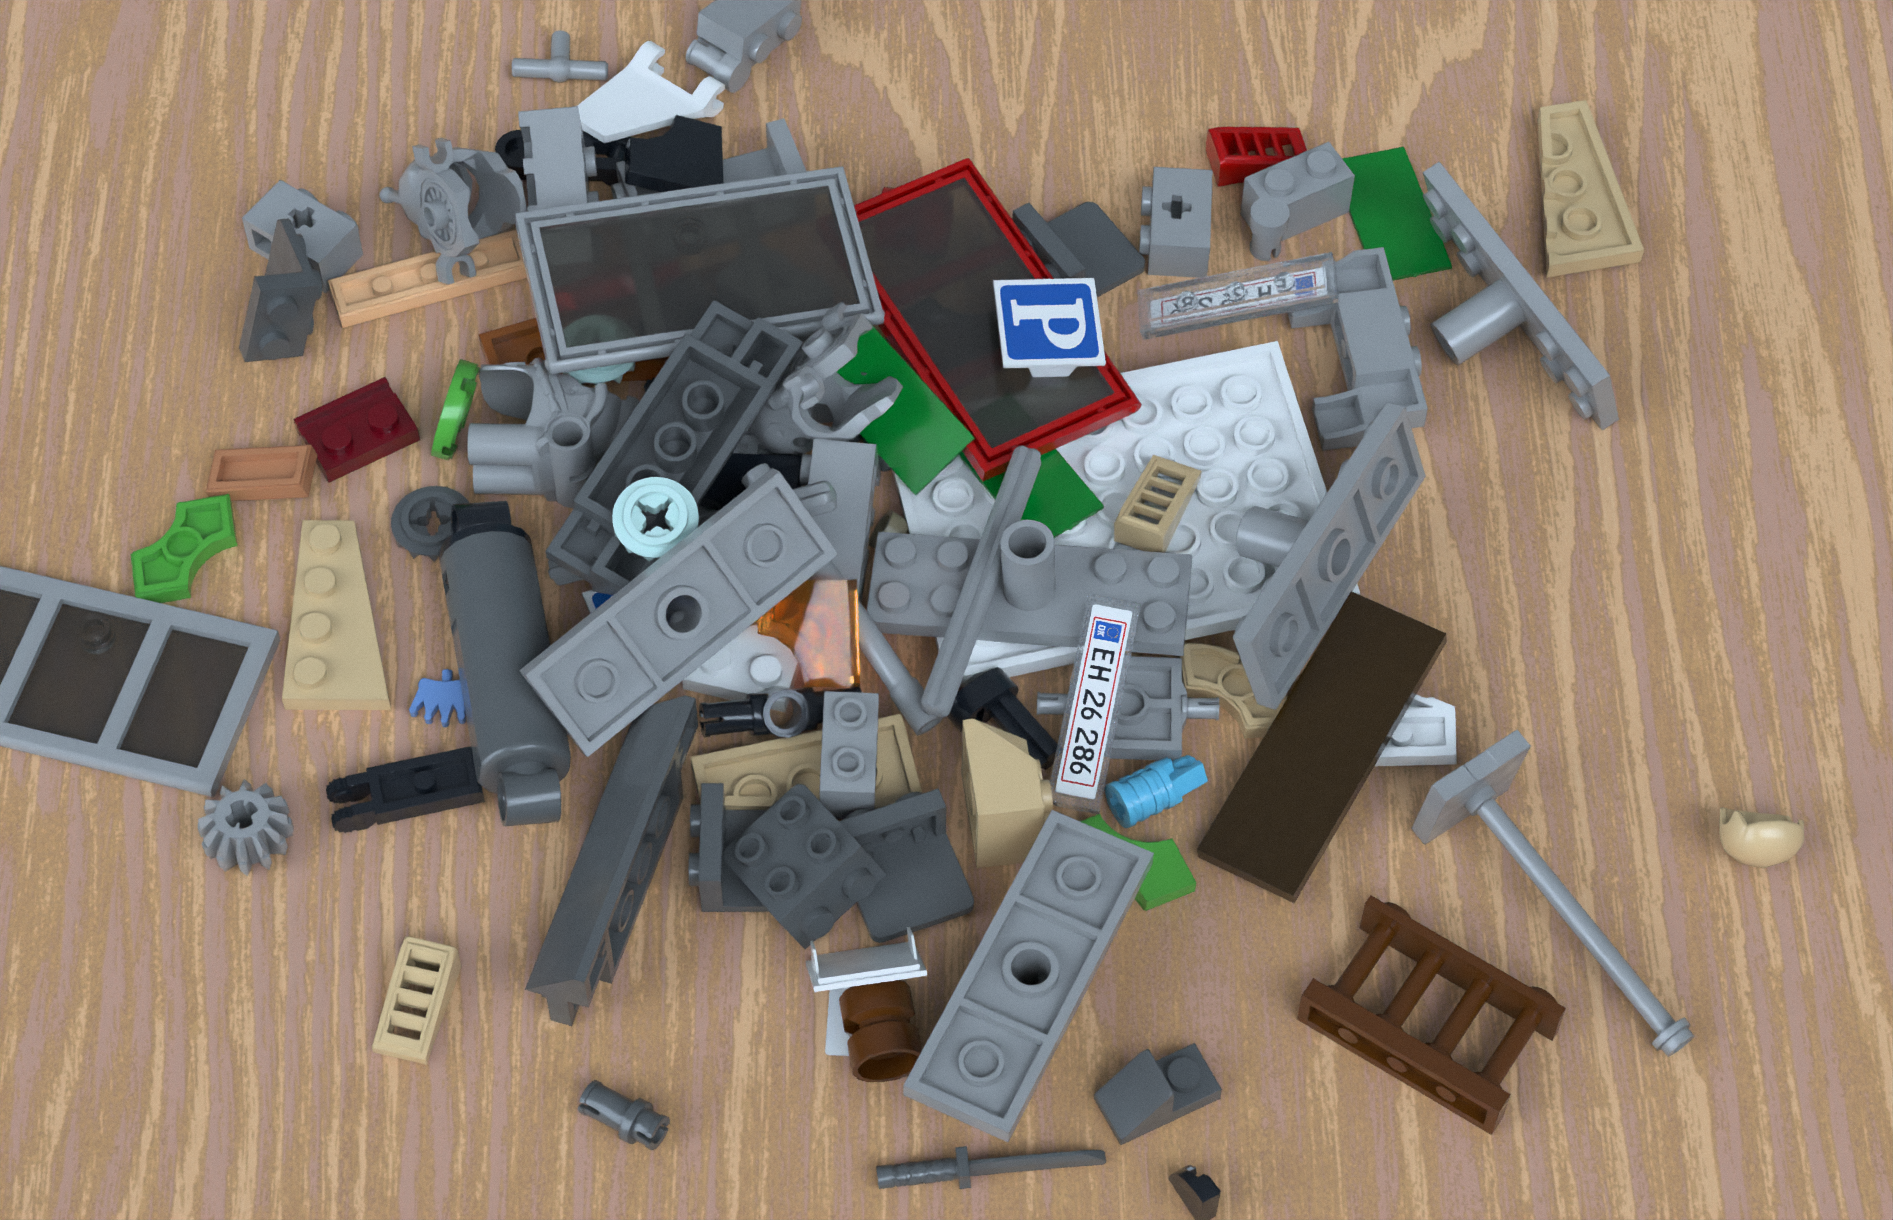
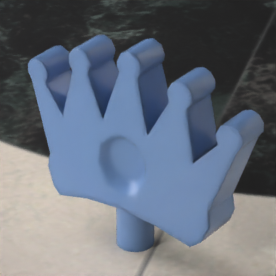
[409,669,466,727]

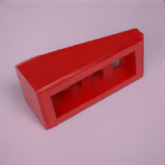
[1206,127,1307,187]

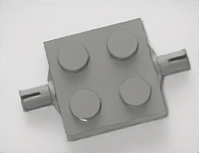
[1037,655,1220,761]

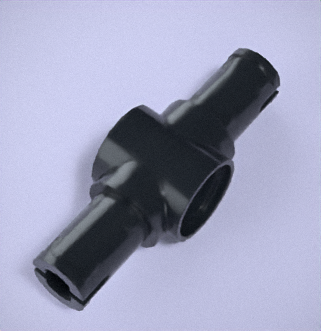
[699,686,862,738]

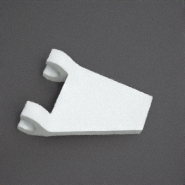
[577,41,725,143]

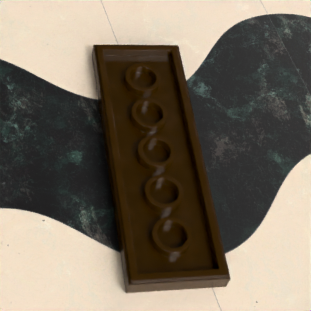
[1197,591,1447,903]

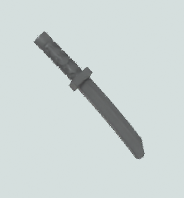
[876,1146,1106,1189]

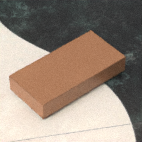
[206,445,317,501]

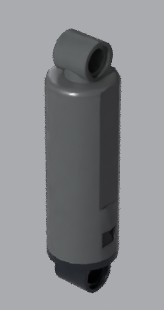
[438,501,571,827]

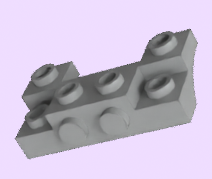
[1283,247,1428,451]

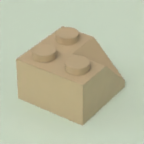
[961,719,1053,868]

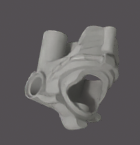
[467,358,640,509]

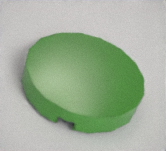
[431,359,480,461]

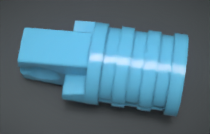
[1105,755,1208,829]

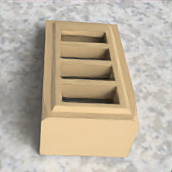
[1114,455,1202,553]
[372,936,462,1065]

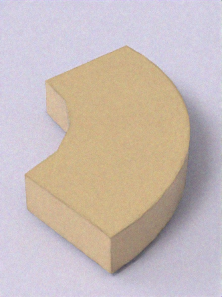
[1177,643,1288,739]

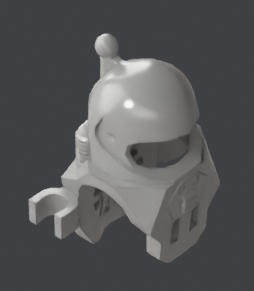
[379,138,527,285]
[751,301,903,455]

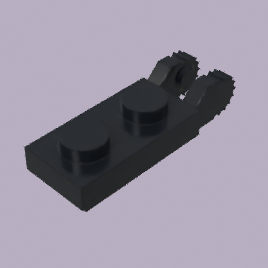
[326,746,485,833]

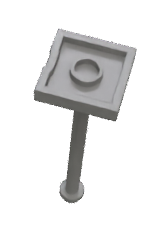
[1411,730,1694,1057]

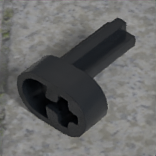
[947,667,1063,770]

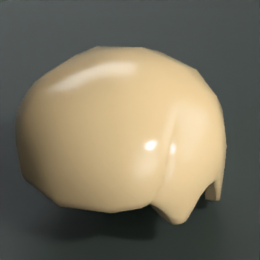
[1719,807,1804,868]

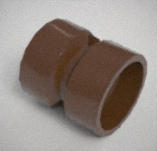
[839,980,923,1082]

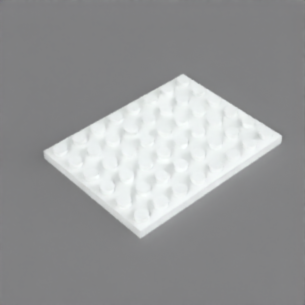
[892,341,1360,688]

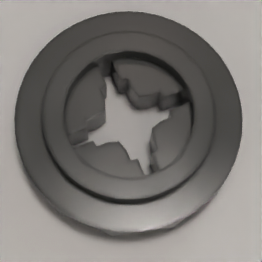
[391,486,469,562]

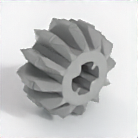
[198,779,294,876]

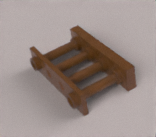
[1297,895,1566,1135]

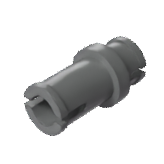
[578,1080,670,1150]

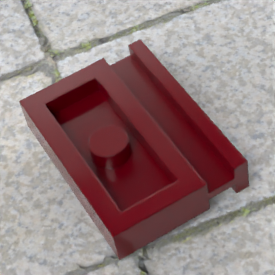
[293,377,420,483]

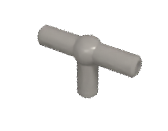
[512,30,608,83]

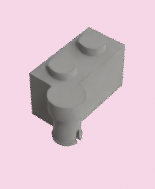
[686,0,802,93]
[1240,142,1355,261]

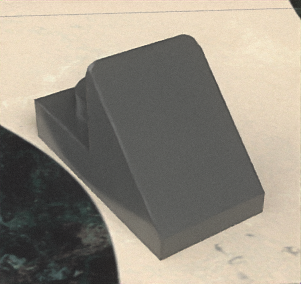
[1094,1043,1222,1145]

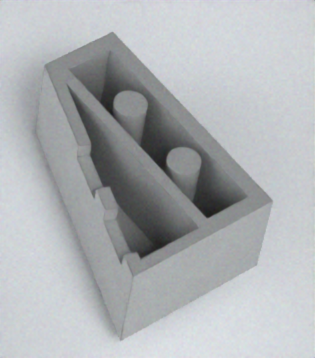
[518,106,605,288]
[795,439,881,606]

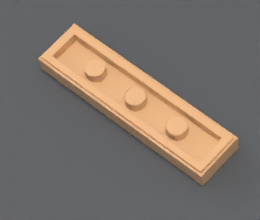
[328,229,527,328]

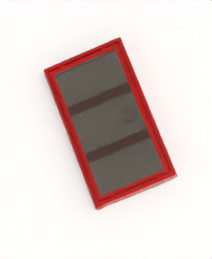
[815,158,1142,482]

